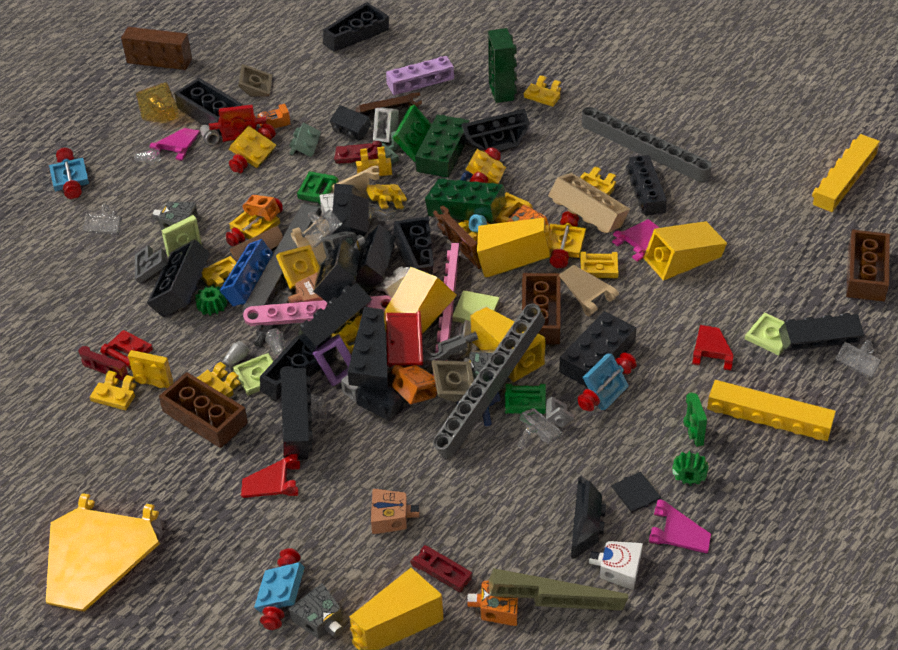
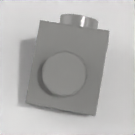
[546,397,574,427]

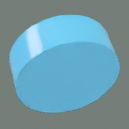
[469,215,487,233]

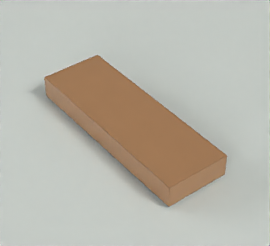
[229,226,283,262]

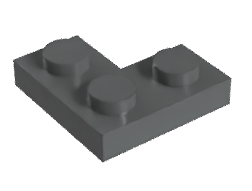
[135,246,167,283]

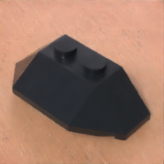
[462,109,530,152]
[331,184,369,237]
[571,476,606,558]

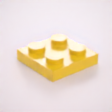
[276,245,319,289]
[128,350,174,388]

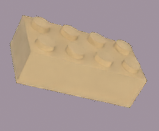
[548,173,630,233]

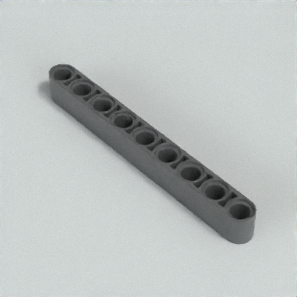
[581,107,712,182]
[243,204,321,320]
[433,304,545,458]

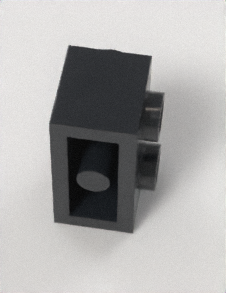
[330,105,371,141]
[357,386,404,421]

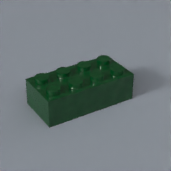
[488,28,517,103]
[415,114,469,178]
[425,179,506,223]

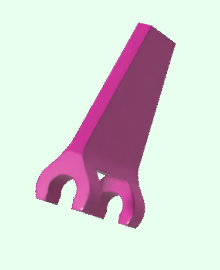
[150,128,200,160]
[612,219,660,262]
[649,500,711,553]

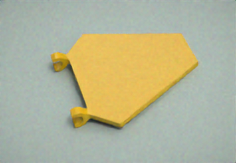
[46,493,160,612]

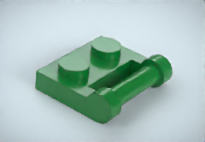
[297,171,339,205]
[505,383,546,414]
[683,393,707,447]

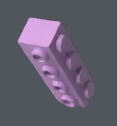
[386,56,454,95]

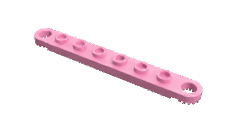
[243,295,391,326]

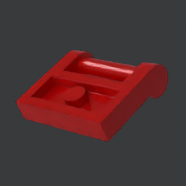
[100,330,153,369]

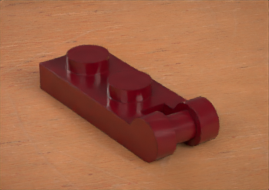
[334,141,382,164]
[78,346,129,381]
[410,545,473,593]

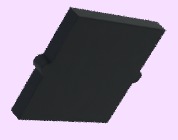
[611,471,661,513]

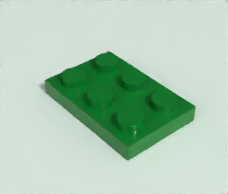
[392,105,432,162]

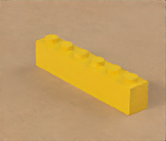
[812,134,880,212]
[707,380,836,441]

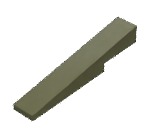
[489,568,628,610]

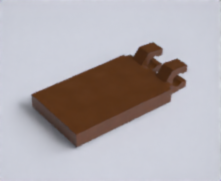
[356,92,422,114]
[433,206,482,269]

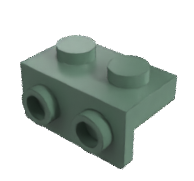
[289,122,321,157]

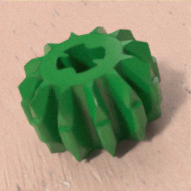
[195,285,228,316]
[672,450,709,486]

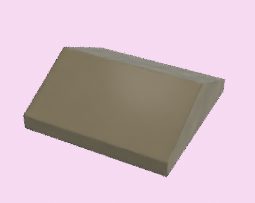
[238,64,272,97]
[431,360,474,402]

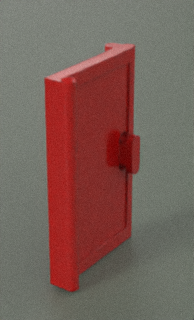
[385,311,423,367]

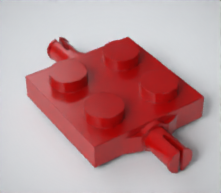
[209,105,267,141]

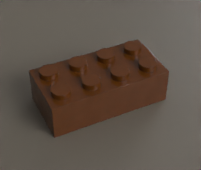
[121,27,192,70]
[846,229,890,302]
[522,273,560,344]
[159,372,248,449]

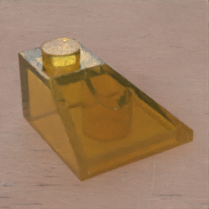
[136,82,179,123]

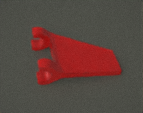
[692,325,734,371]
[241,454,300,498]

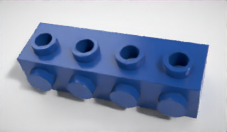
[220,239,273,306]

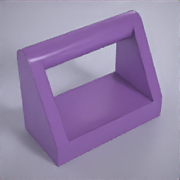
[313,334,352,386]

